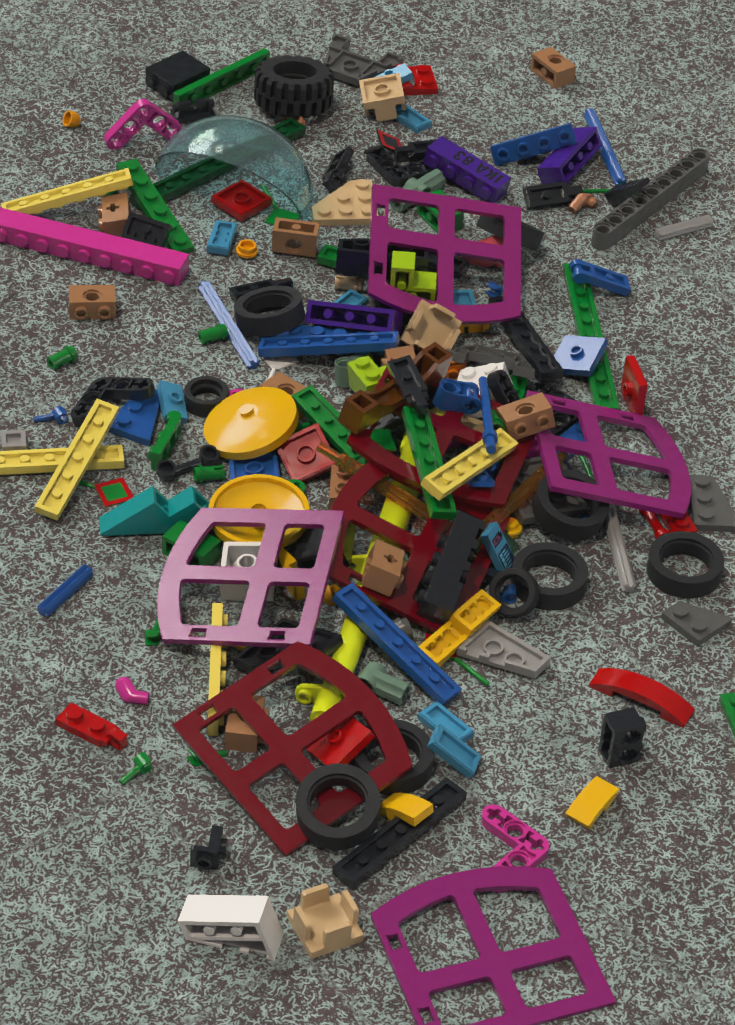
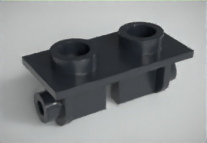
[170,97,216,123]

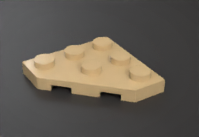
[311,179,379,226]

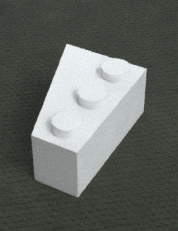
[178,894,284,961]

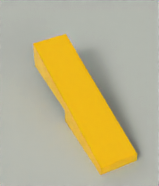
[418,589,501,667]

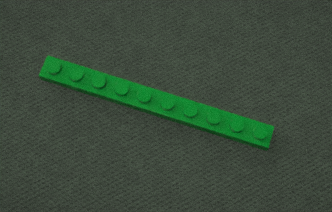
[563,263,620,410]

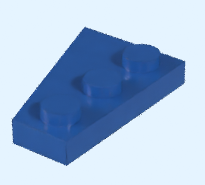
[108,390,160,447]

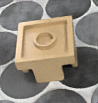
[359,73,406,122]
[399,299,462,352]
[287,883,364,959]

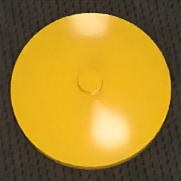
[203,387,299,460]
[209,474,309,548]

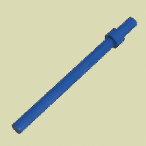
[478,376,498,454]

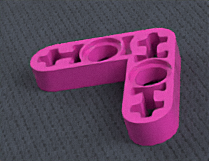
[104,99,183,150]
[481,804,549,893]

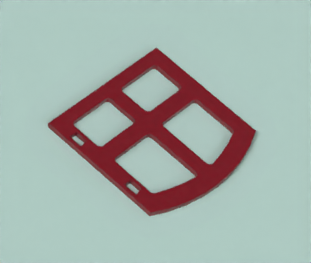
[346,358,536,509]
[321,462,510,632]
[172,641,412,857]

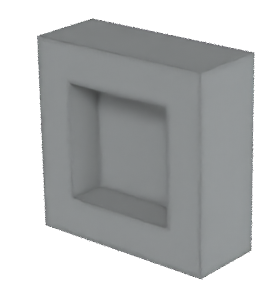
[1,430,27,451]

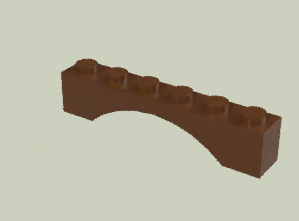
[338,342,453,435]

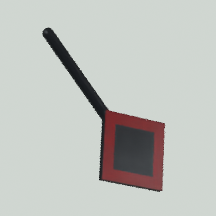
[364,130,401,154]

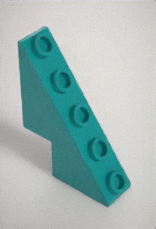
[99,486,213,536]

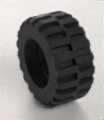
[254,55,334,118]

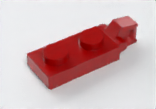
[55,702,128,751]

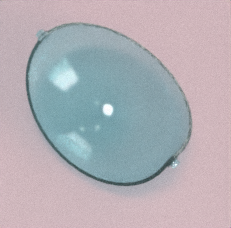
[153,115,313,220]

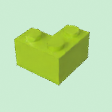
[390,251,437,301]
[347,356,391,393]

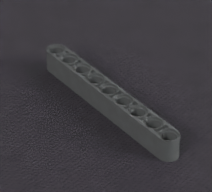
[591,148,710,250]

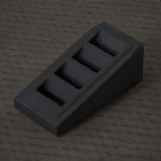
[604,177,650,207]

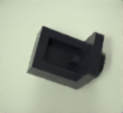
[190,825,228,870]

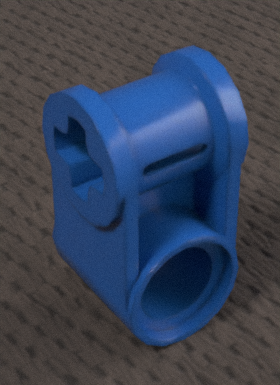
[433,378,482,414]

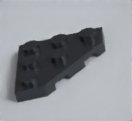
[232,618,343,673]

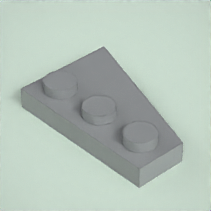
[456,620,551,679]

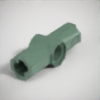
[389,168,446,213]

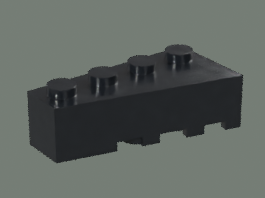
[335,238,430,281]
[415,510,487,626]

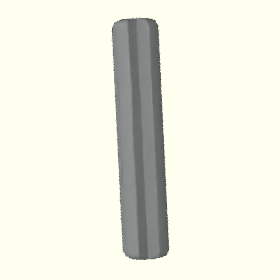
[654,215,713,241]

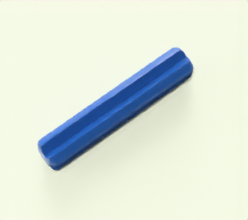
[37,564,93,617]

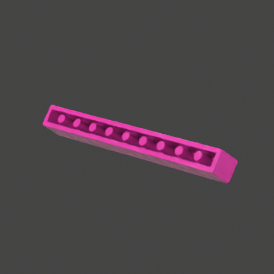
[0,207,189,286]

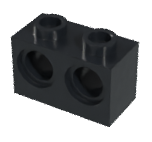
[598,707,646,769]

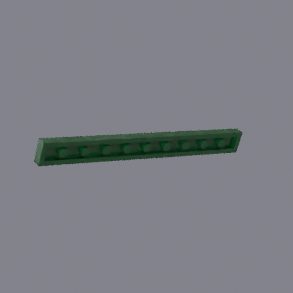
[129,118,306,212]

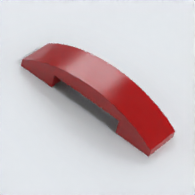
[588,668,695,728]

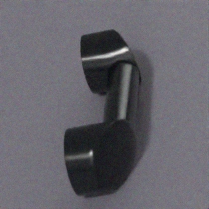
[156,445,219,482]

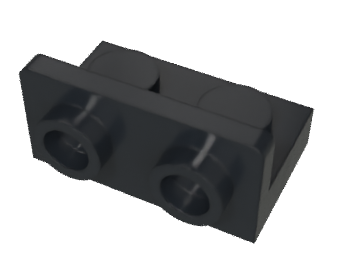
[121,212,172,248]

